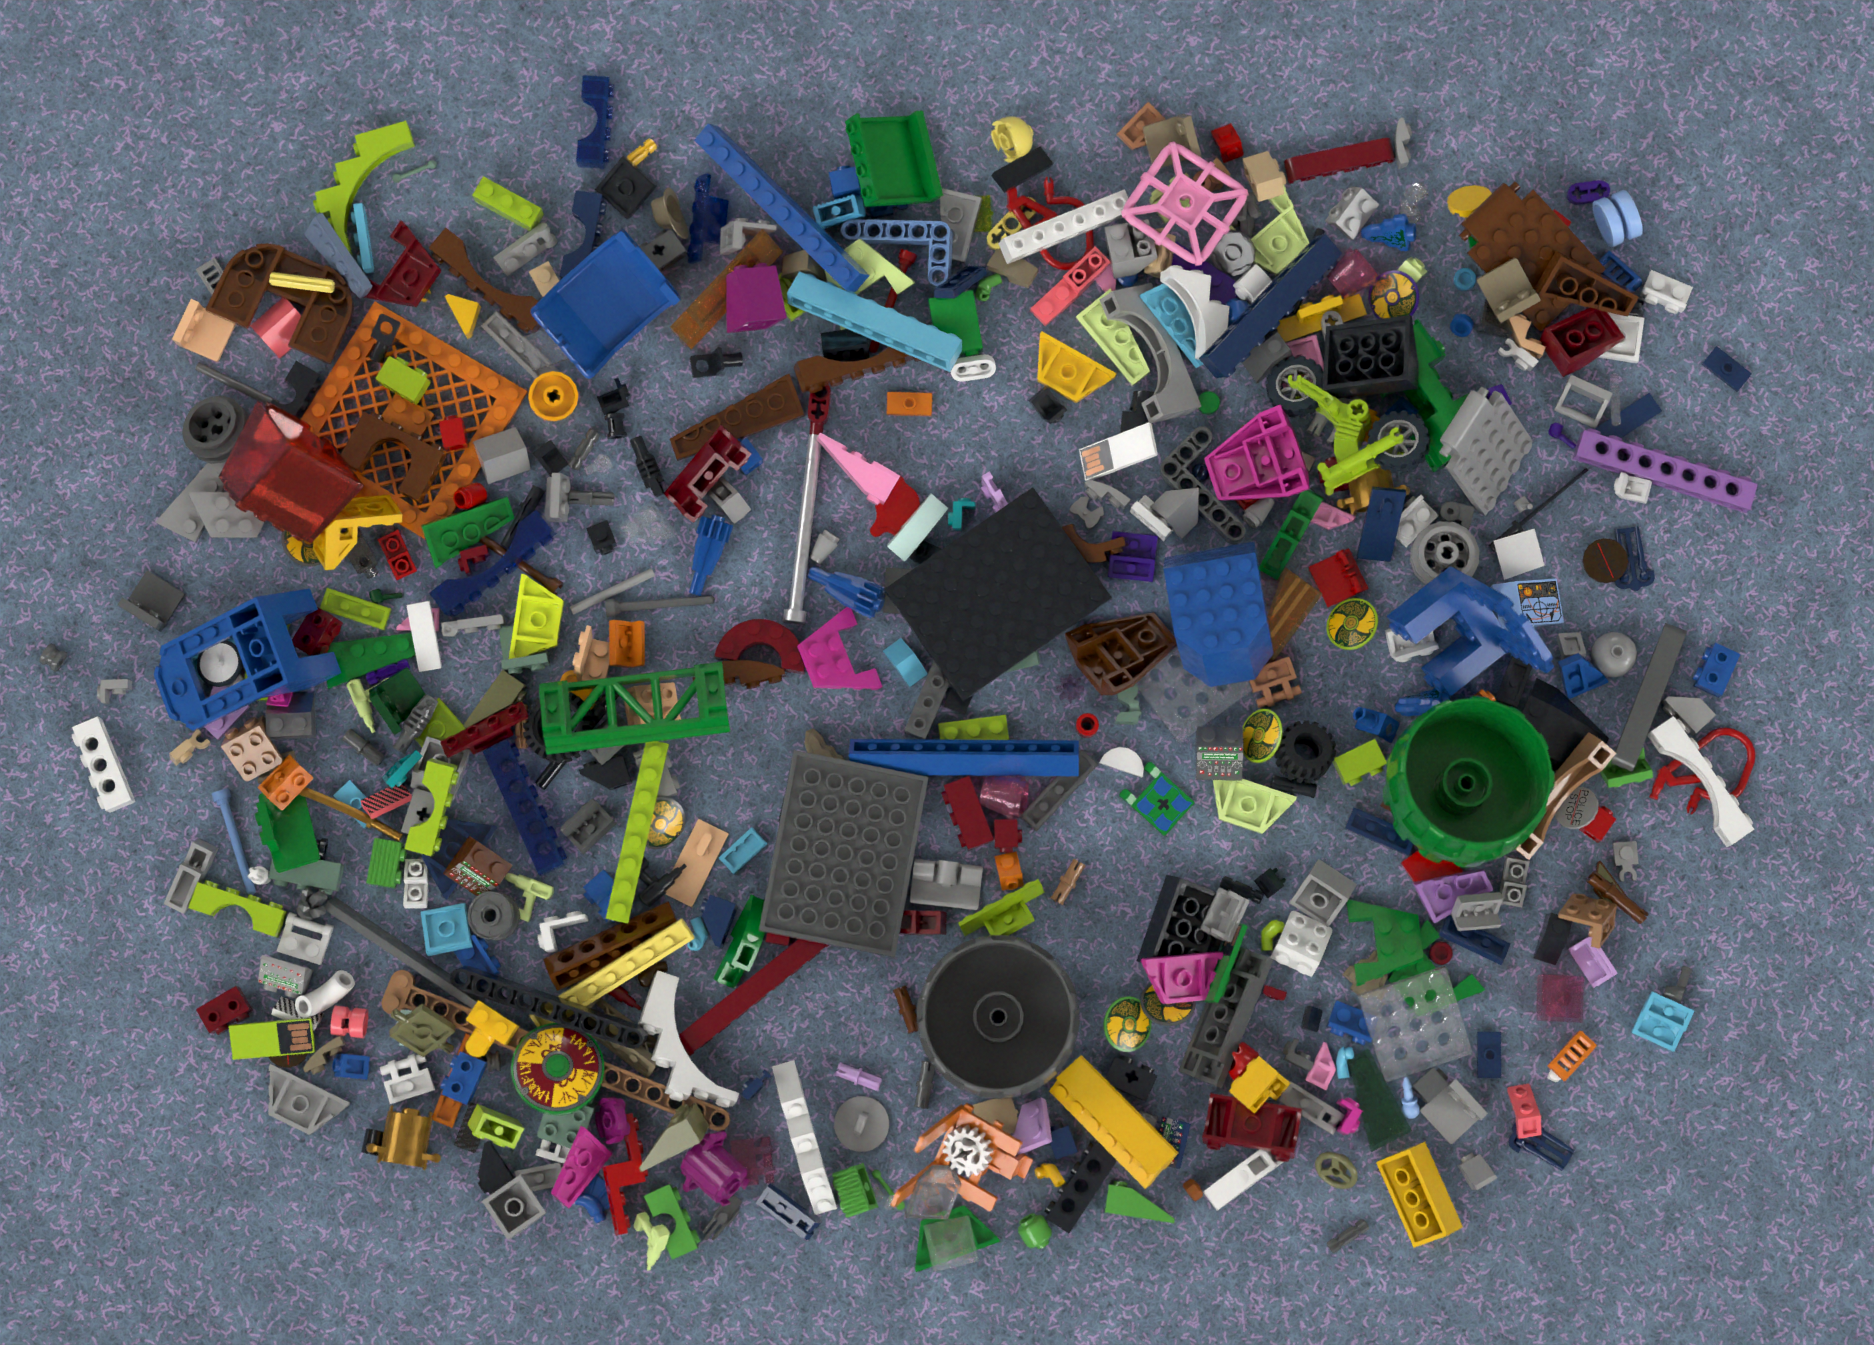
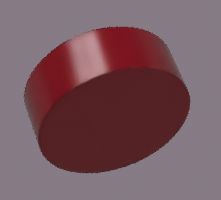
[1429,942,1453,965]

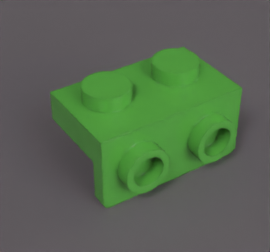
[1600,747,1653,787]

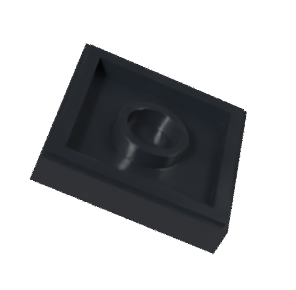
[595,156,657,219]

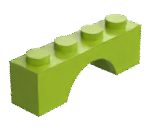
[405,758,459,856]
[188,880,287,938]

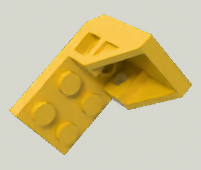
[313,495,402,570]

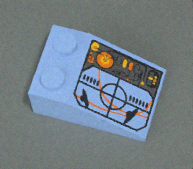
[1491,578,1564,631]

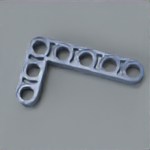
[841,219,953,288]

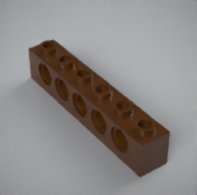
[543,901,678,991]

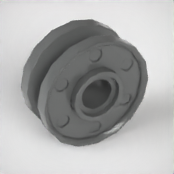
[468,891,520,941]

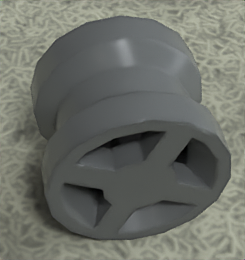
[39,643,68,672]

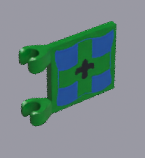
[1119,762,1195,836]

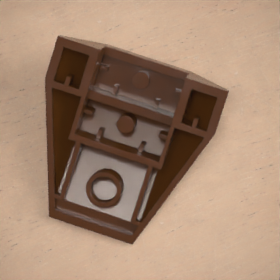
[1065,612,1177,695]

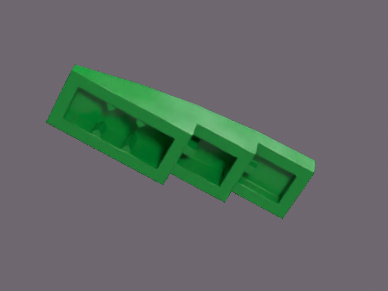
[1259,489,1324,580]

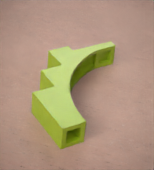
[313,121,415,255]

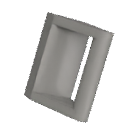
[1554,375,1613,429]

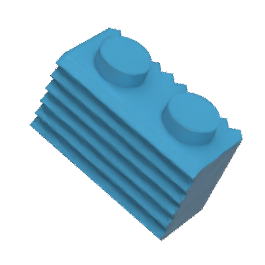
[813,194,866,229]

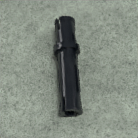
[500,485,545,551]

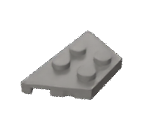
[189,492,278,538]
[268,1064,351,1135]

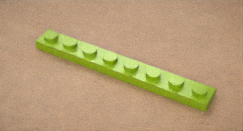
[606,741,669,924]

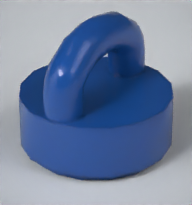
[1450,314,1474,337]

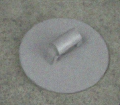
[834,1096,889,1152]

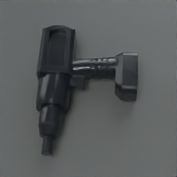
[638,857,687,907]

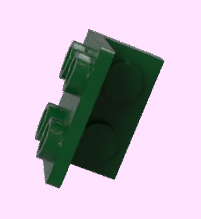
[369,668,426,735]

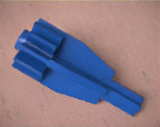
[689,514,733,596]
[807,566,885,619]

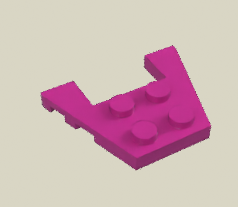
[797,607,883,690]

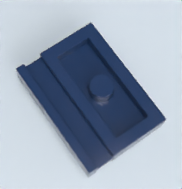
[741,1069,773,1101]

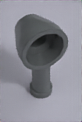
[1663,966,1693,1004]

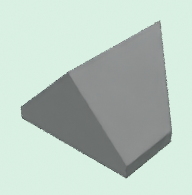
[1150,488,1199,539]

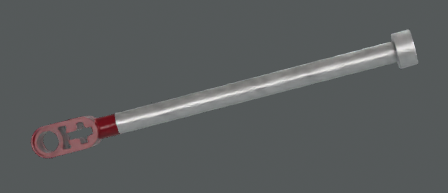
[783,385,831,624]

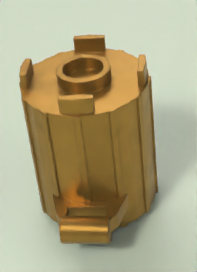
[1337,466,1410,516]
[366,1105,441,1170]

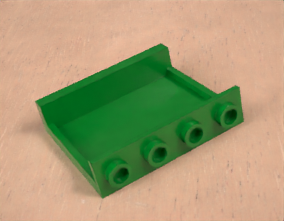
[845,111,943,207]

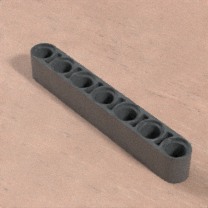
[1611,623,1687,772]

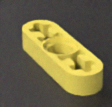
[987,197,1036,250]

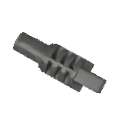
[393,694,438,754]

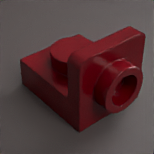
[458,545,490,576]

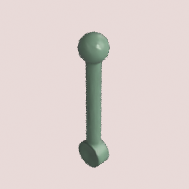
[392,160,437,183]

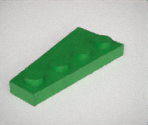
[327,633,416,689]

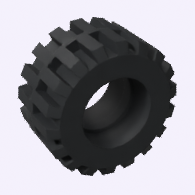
[1274,720,1336,783]

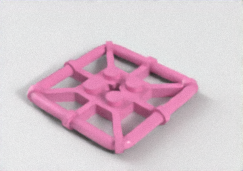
[1121,141,1249,266]

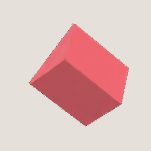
[251,298,301,359]

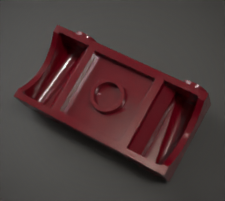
[1202,1093,1302,1162]

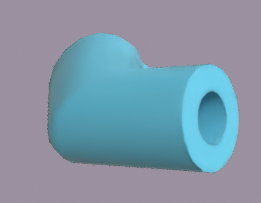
[1336,1047,1354,1079]

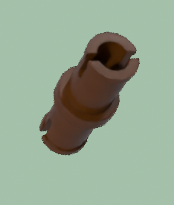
[893,986,918,1034]

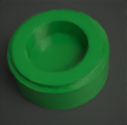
[1198,391,1220,415]

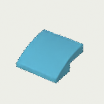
[1631,991,1694,1052]

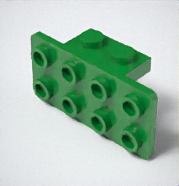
[255,793,320,873]

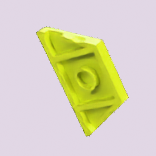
[509,574,564,659]

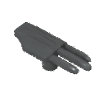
[703,1195,742,1240]

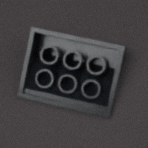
[1323,315,1419,399]
[1137,875,1221,963]

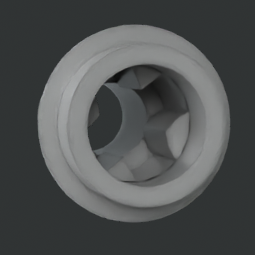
[1242,498,1275,528]
[809,529,840,564]

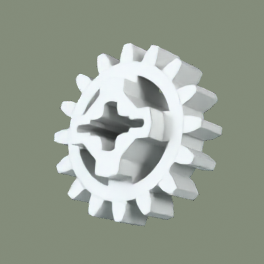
[943,1125,993,1177]

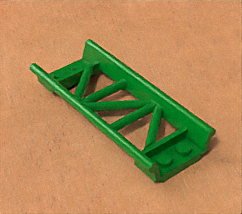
[539,662,730,755]

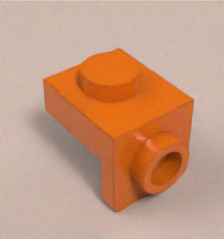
[994,851,1024,891]

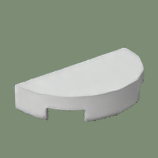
[1099,747,1144,778]

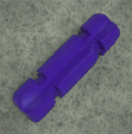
[366,659,410,685]

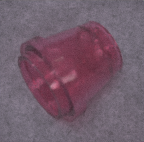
[1326,247,1378,299]
[980,775,1029,820]

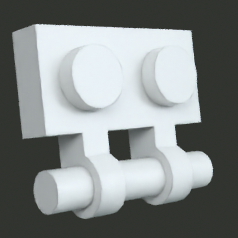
[380,1053,435,1104]

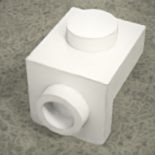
[1614,472,1652,504]

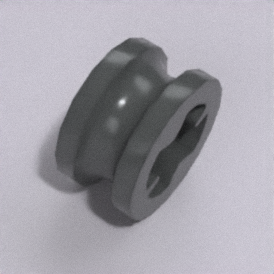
[487,1051,501,1072]

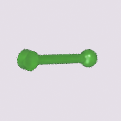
[872,1170,905,1210]

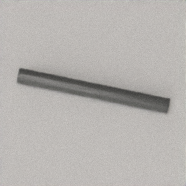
[195,362,279,406]

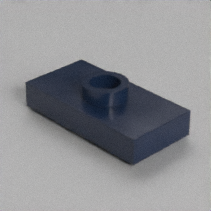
[1702,346,1752,392]
[1477,1031,1501,1078]

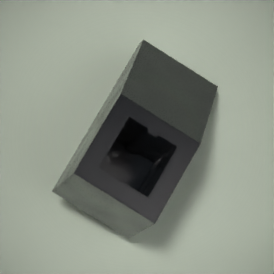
[579,754,632,790]

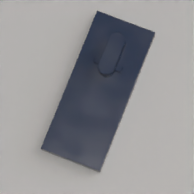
[1357,486,1406,562]

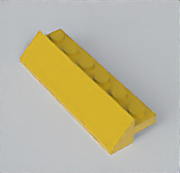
[1049,1055,1178,1189]

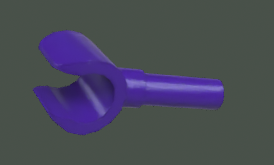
[1548,422,1576,449]

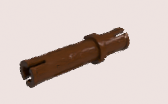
[1586,870,1649,924]

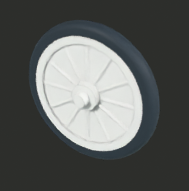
[197,640,243,687]

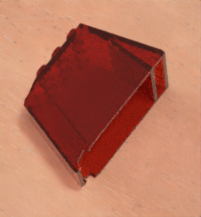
[218,401,364,543]

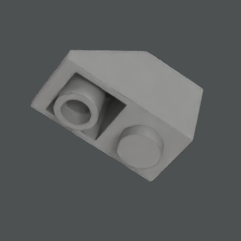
[1661,697,1716,736]

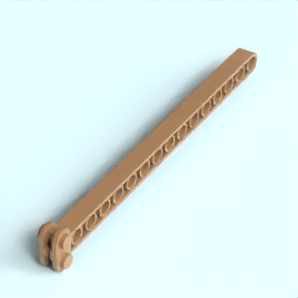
[381,970,731,1131]

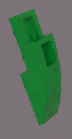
[713,894,765,989]

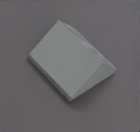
[473,427,531,484]

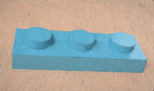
[351,203,375,274]

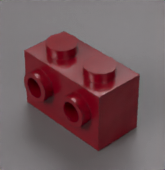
[292,607,343,656]
[196,986,253,1035]

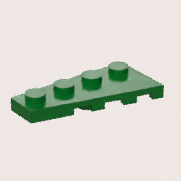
[421,496,514,568]

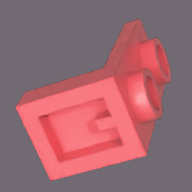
[1507,1084,1541,1139]

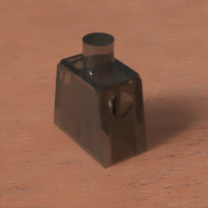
[340,526,379,579]

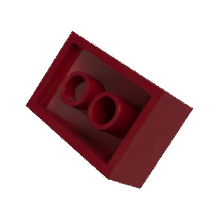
[1540,307,1625,377]

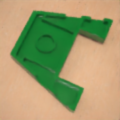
[1346,900,1423,986]
[1388,920,1485,1016]

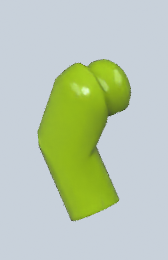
[1261,920,1285,951]

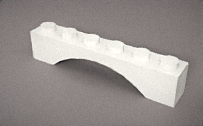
[1647,716,1754,847]

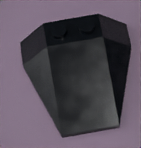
[1522,678,1609,779]

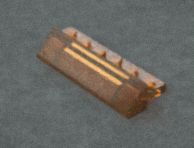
[670,229,783,350]

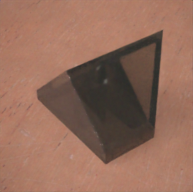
[1476,298,1513,340]

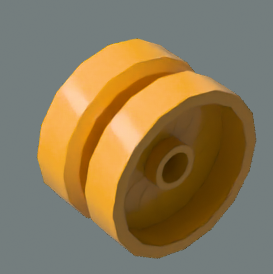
[528,371,578,422]

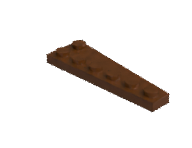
[670,373,805,461]

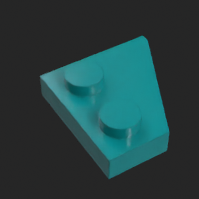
[382,750,423,788]

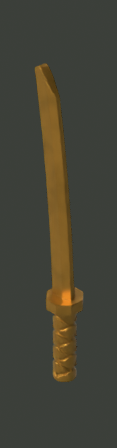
[299,787,403,842]

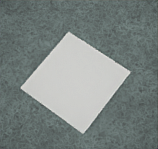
[1494,529,1545,580]

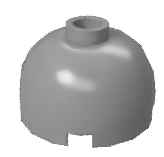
[1591,632,1637,677]

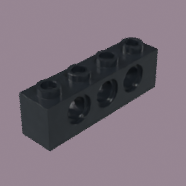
[1044,1140,1117,1234]

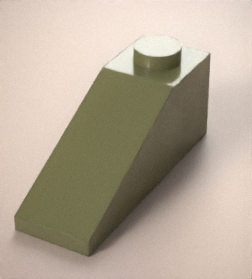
[463,670,527,729]

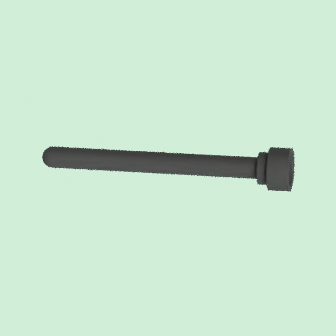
[605,595,715,617]

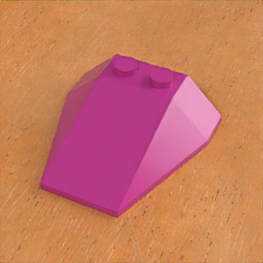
[1204,405,1310,501]

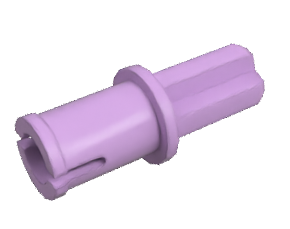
[835,1062,882,1091]

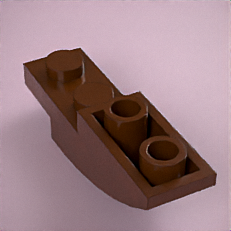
[692,660,786,689]

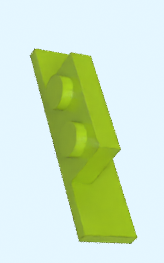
[958,879,1045,936]

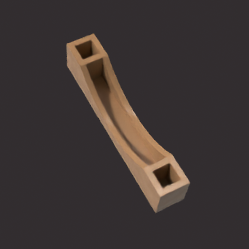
[1515,732,1616,860]

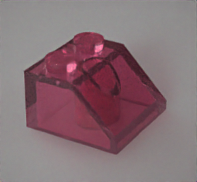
[1536,974,1584,1023]

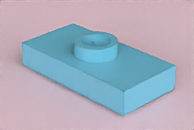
[333,780,367,829]
[719,827,768,875]

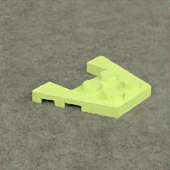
[1229,185,1309,276]
[825,239,915,330]

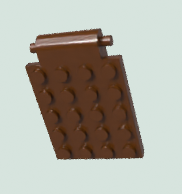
[1459,181,1606,332]

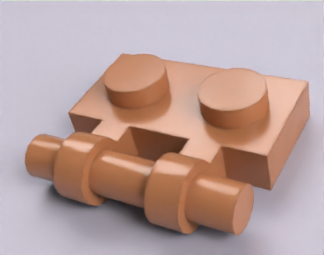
[1249,657,1302,708]

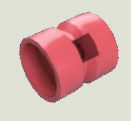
[330,1005,369,1038]

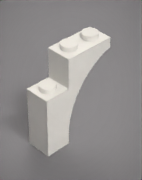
[1160,265,1229,360]

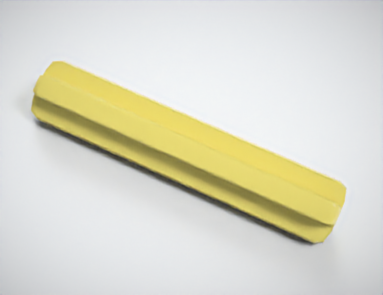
[269,272,335,293]

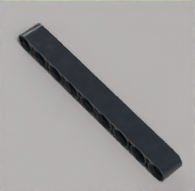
[450,966,648,1049]

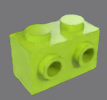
[375,356,431,406]
[1332,739,1387,786]
[467,1104,524,1149]

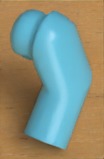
[687,916,708,951]

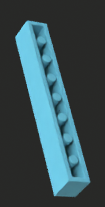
[787,271,962,372]

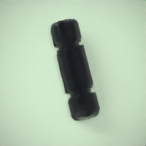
[1220,876,1264,904]

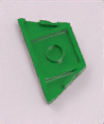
[915,1205,1000,1272]

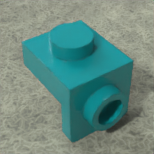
[948,498,976,532]

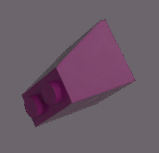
[726,263,787,333]

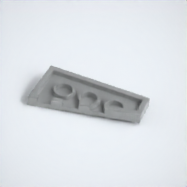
[155,459,231,543]

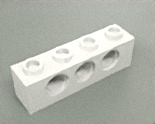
[72,716,135,813]

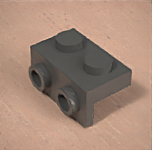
[560,798,617,855]

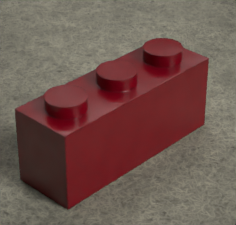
[941,776,994,851]

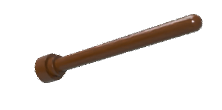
[479,536,564,595]

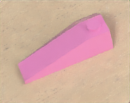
[817,433,900,505]

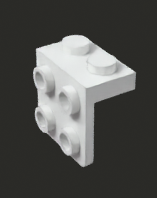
[538,911,589,953]
[1270,911,1332,977]

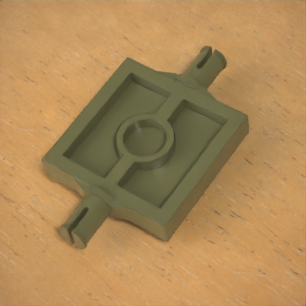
[389,1004,456,1057]

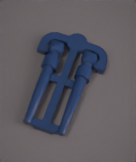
[1615,526,1655,591]
[1508,1123,1575,1171]

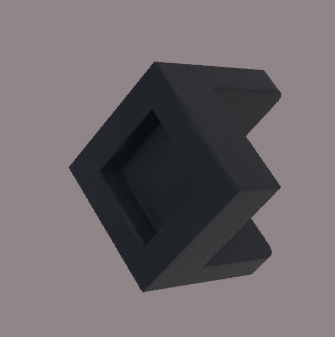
[533,440,568,477]

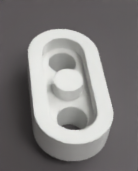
[951,354,996,381]

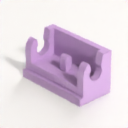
[1568,936,1618,988]

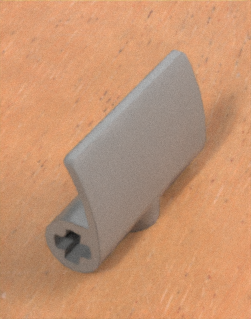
[910,859,983,910]

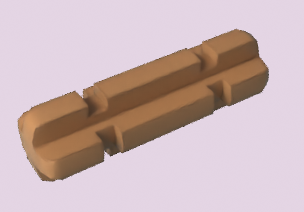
[515,704,528,749]

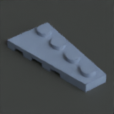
[304,213,373,299]

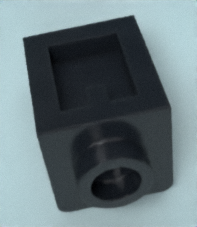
[586,520,617,555]

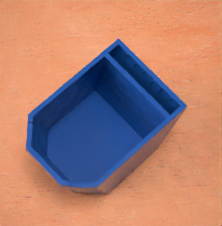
[1163,542,1274,687]

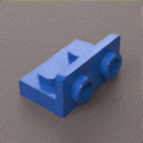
[454,934,501,986]
[1326,1000,1380,1045]

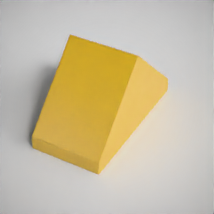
[445,294,481,339]

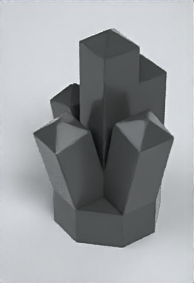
[1231,192,1261,238]
[296,887,328,921]

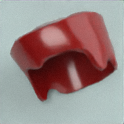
[1229,1042,1259,1080]

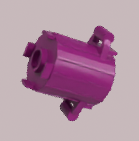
[680,1130,750,1206]

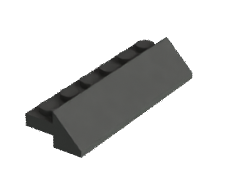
[1178,947,1273,1088]

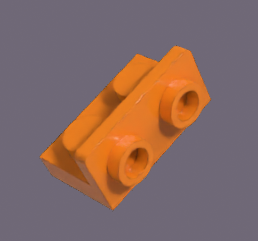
[258,754,313,810]

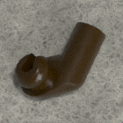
[638,961,668,987]

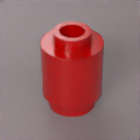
[453,482,487,509]
[1075,713,1099,738]

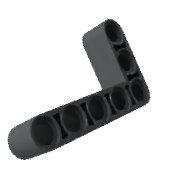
[1159,426,1245,545]

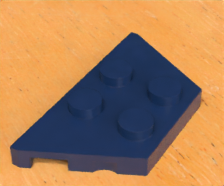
[421,819,498,900]

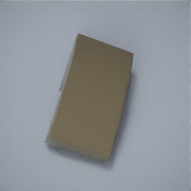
[987,249,1039,288]
[303,1036,346,1075]

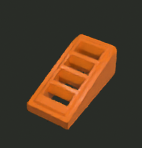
[1547,1030,1597,1082]

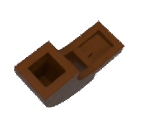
[1062,524,1128,563]

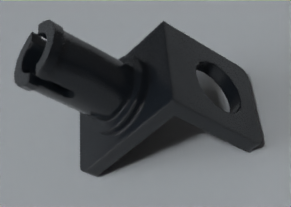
[369,314,401,363]
[690,347,743,378]

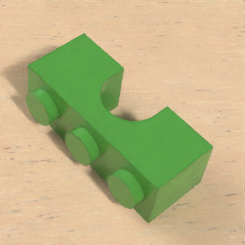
[644,1184,701,1260]

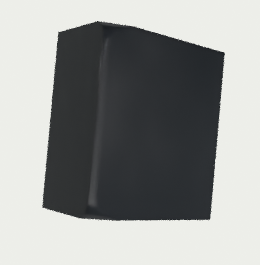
[1301,1005,1322,1032]

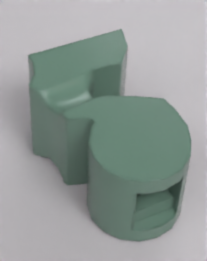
[1115,684,1142,725]

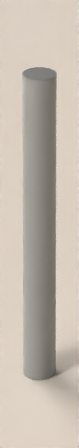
[570,568,655,615]

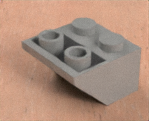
[1104,219,1157,279]

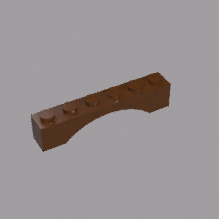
[428,227,541,335]
[794,347,922,393]

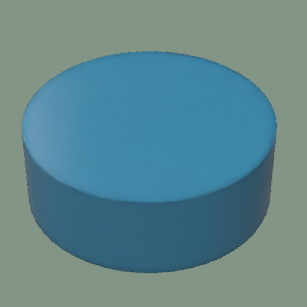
[1453,268,1476,291]

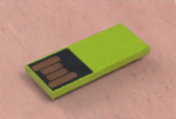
[229,1018,316,1060]

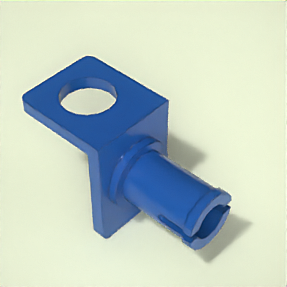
[1353,707,1400,743]

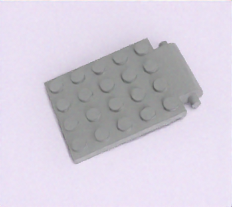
[1439,387,1533,516]

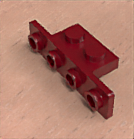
[440,702,529,758]

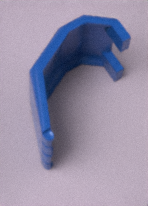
[531,228,681,379]

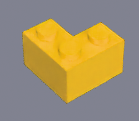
[1229,1056,1291,1113]

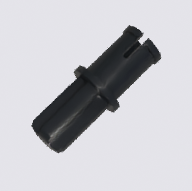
[1270,775,1317,798]

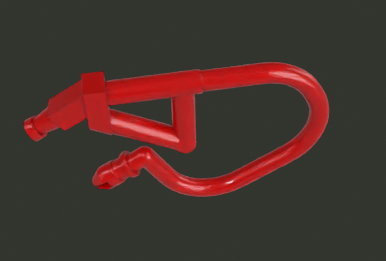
[1006,177,1094,270]
[1649,727,1756,815]

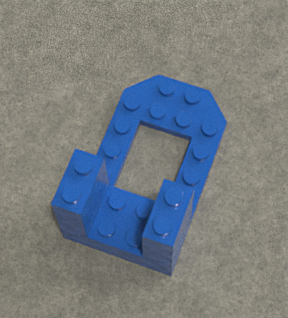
[1387,566,1554,696]
[154,588,341,731]

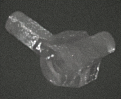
[584,454,613,475]

